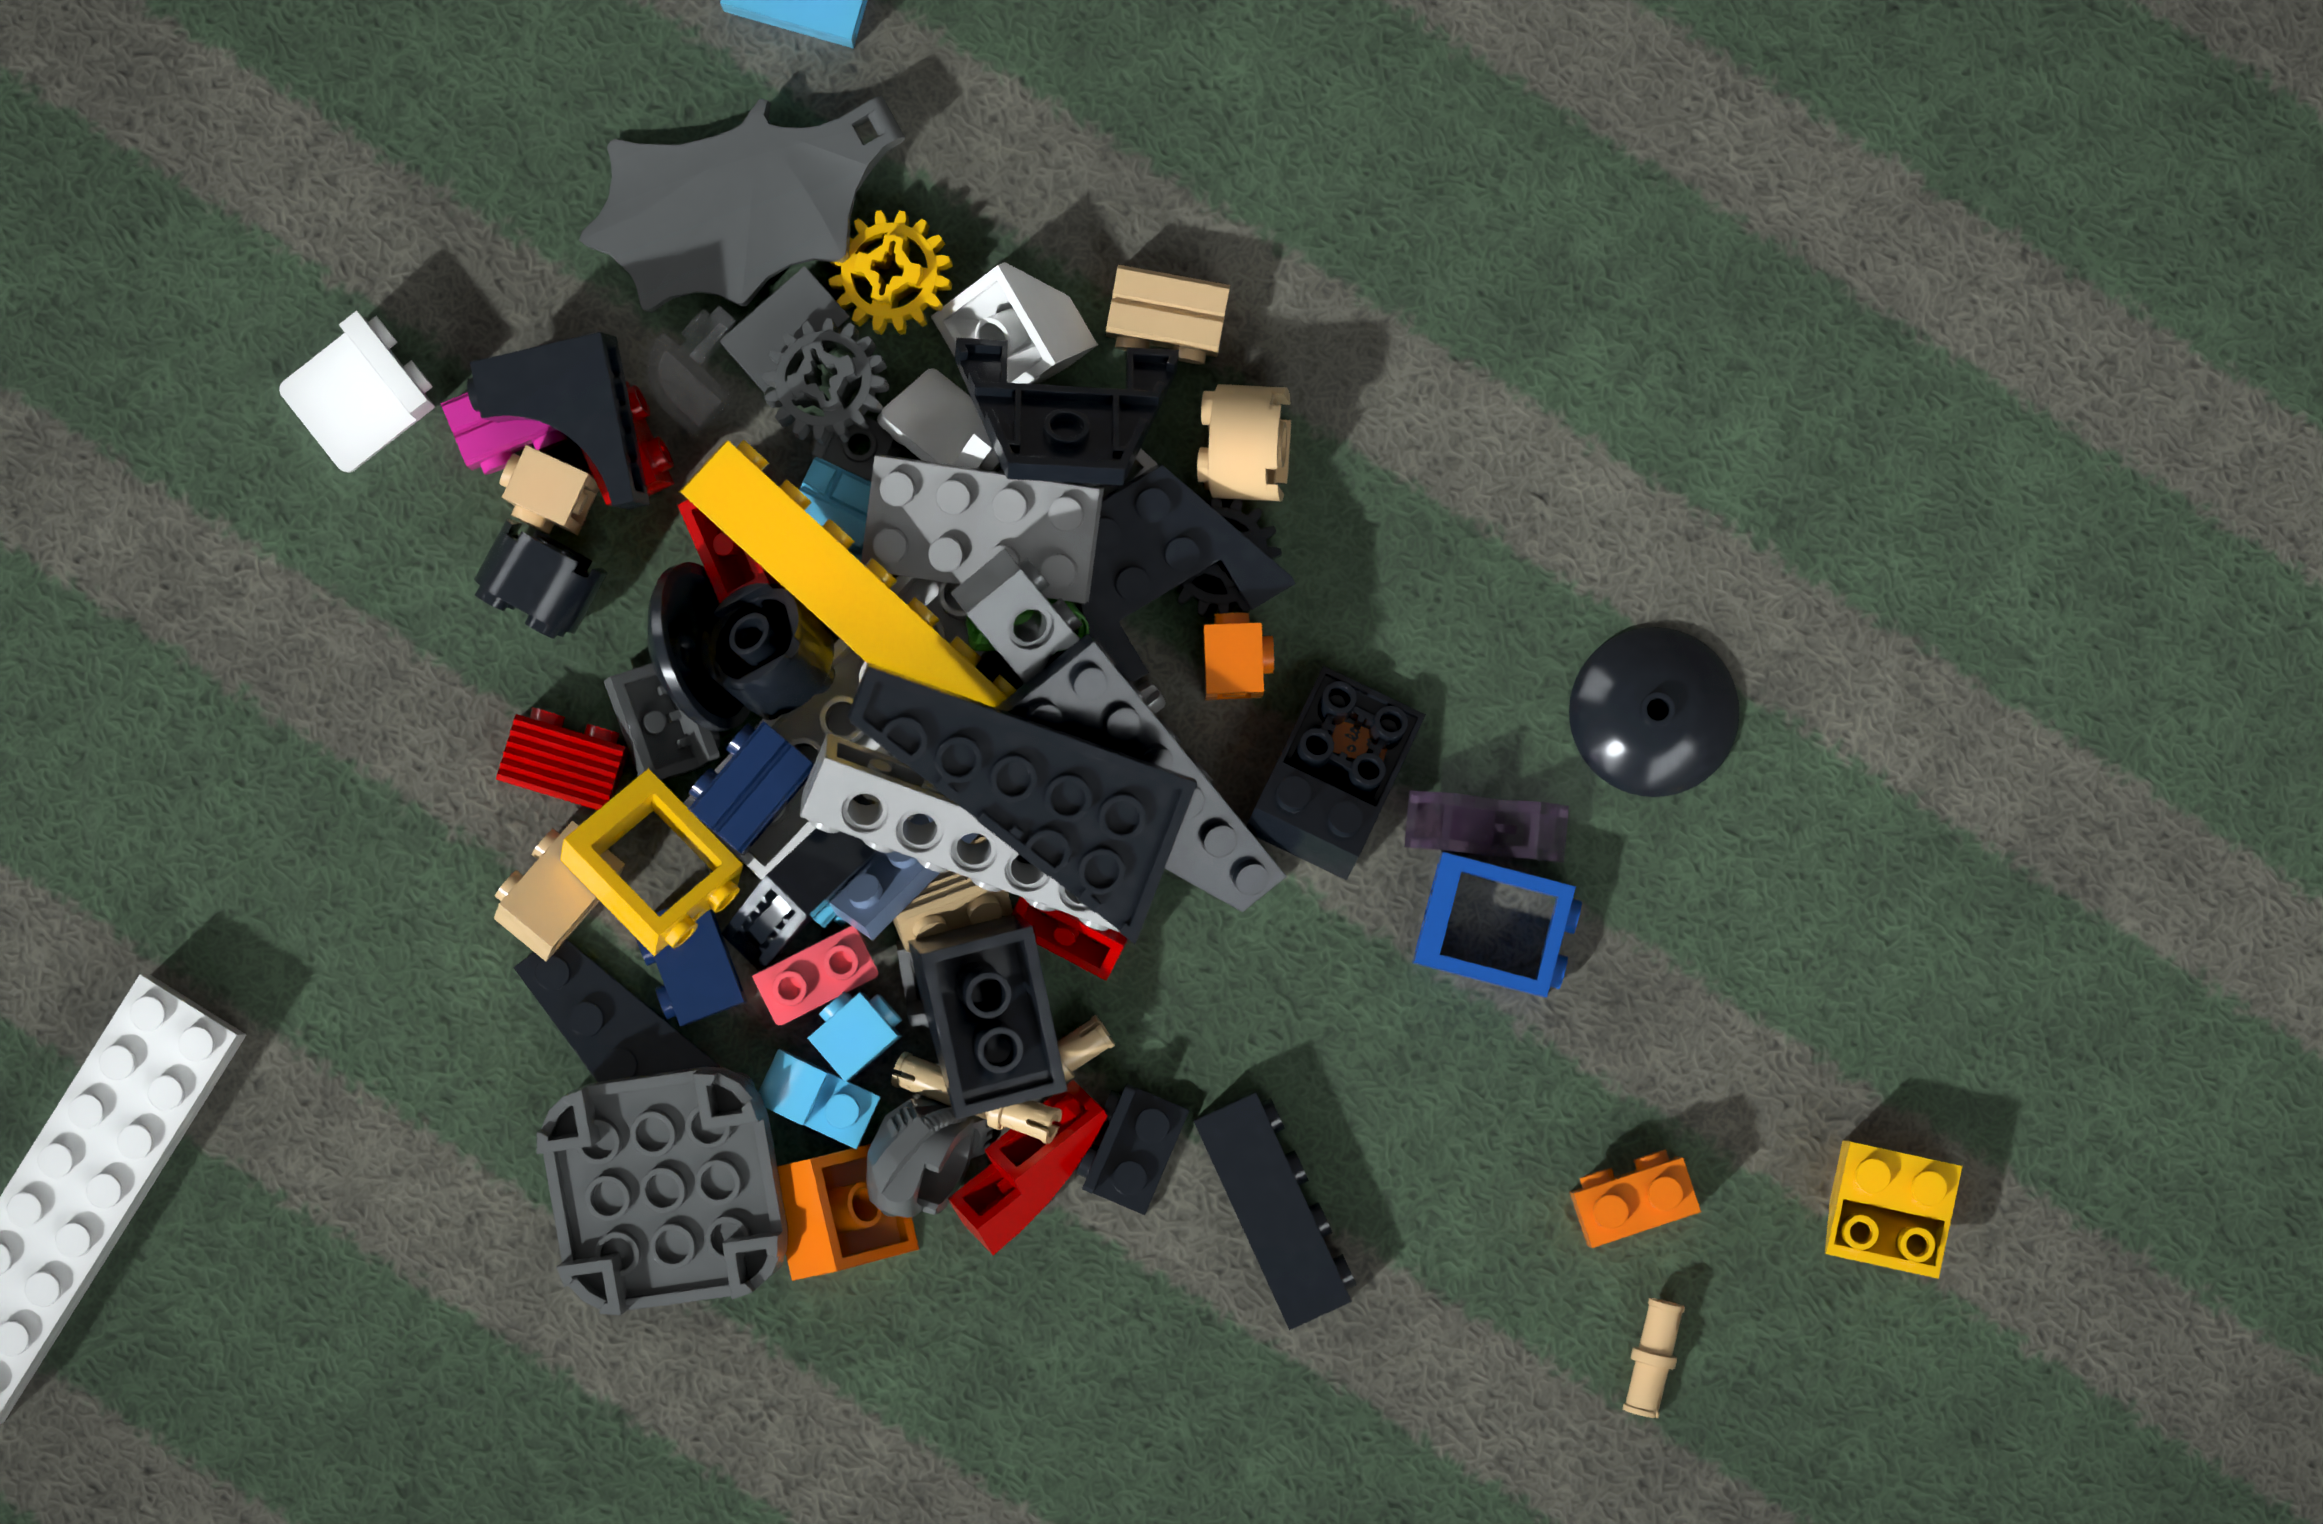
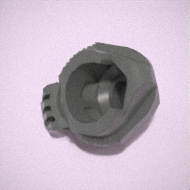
[866,1099,993,1217]

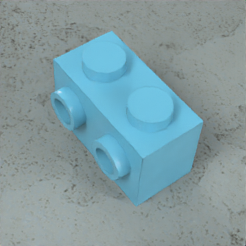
[808,992,902,1082]

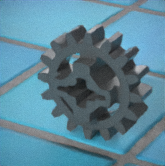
[762,318,889,445]

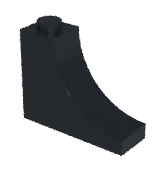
[467,332,650,510]
[721,794,879,972]

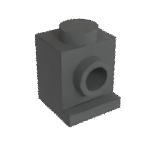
[811,416,904,482]

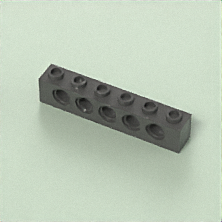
[951,548,1213,783]

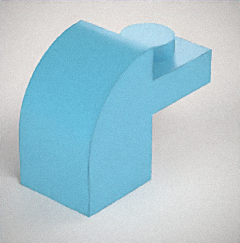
[758,1049,881,1149]

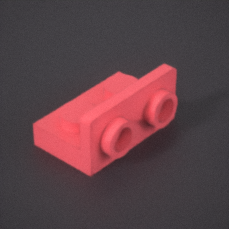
[752,926,879,1026]

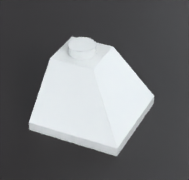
[931,262,1098,384]

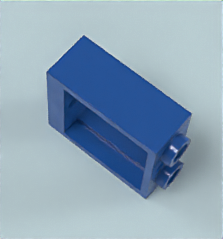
[1412,852,1582,998]

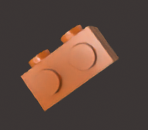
[1203,613,1274,700]
[1570,1149,1701,1248]

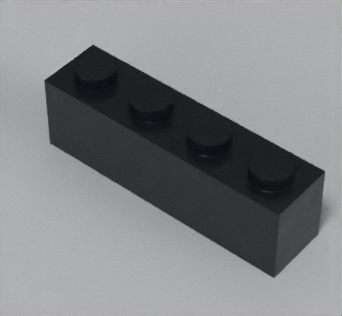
[1193,1092,1357,1331]

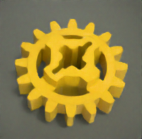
[828,210,953,335]

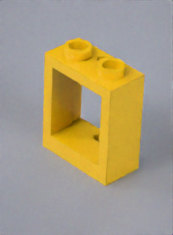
[560,768,743,956]

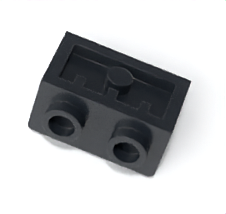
[1076,1084,1190,1215]

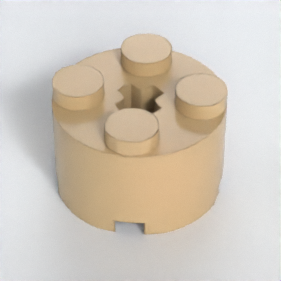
[1197,384,1291,502]

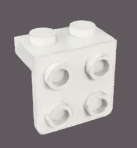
[279,310,435,473]
[877,369,1001,471]

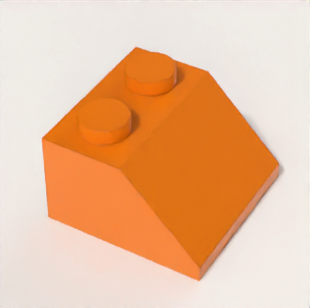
[777,1144,919,1281]

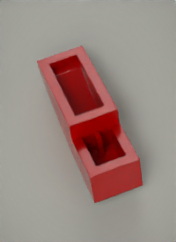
[948,1080,1107,1256]

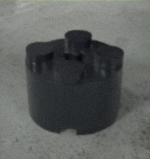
[474,518,608,639]
[700,583,835,720]

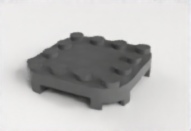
[536,1067,788,1315]

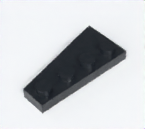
[513,939,722,1082]

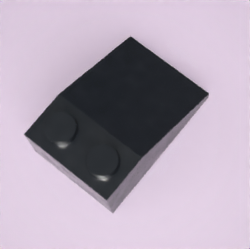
[908,913,1067,1119]

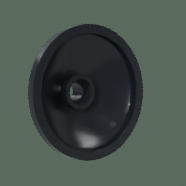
[647,562,750,732]
[1569,627,1739,797]

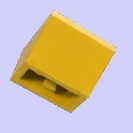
[1825,1140,1962,1279]

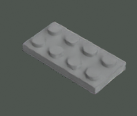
[861,454,1104,604]

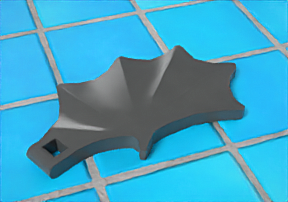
[579,96,905,313]

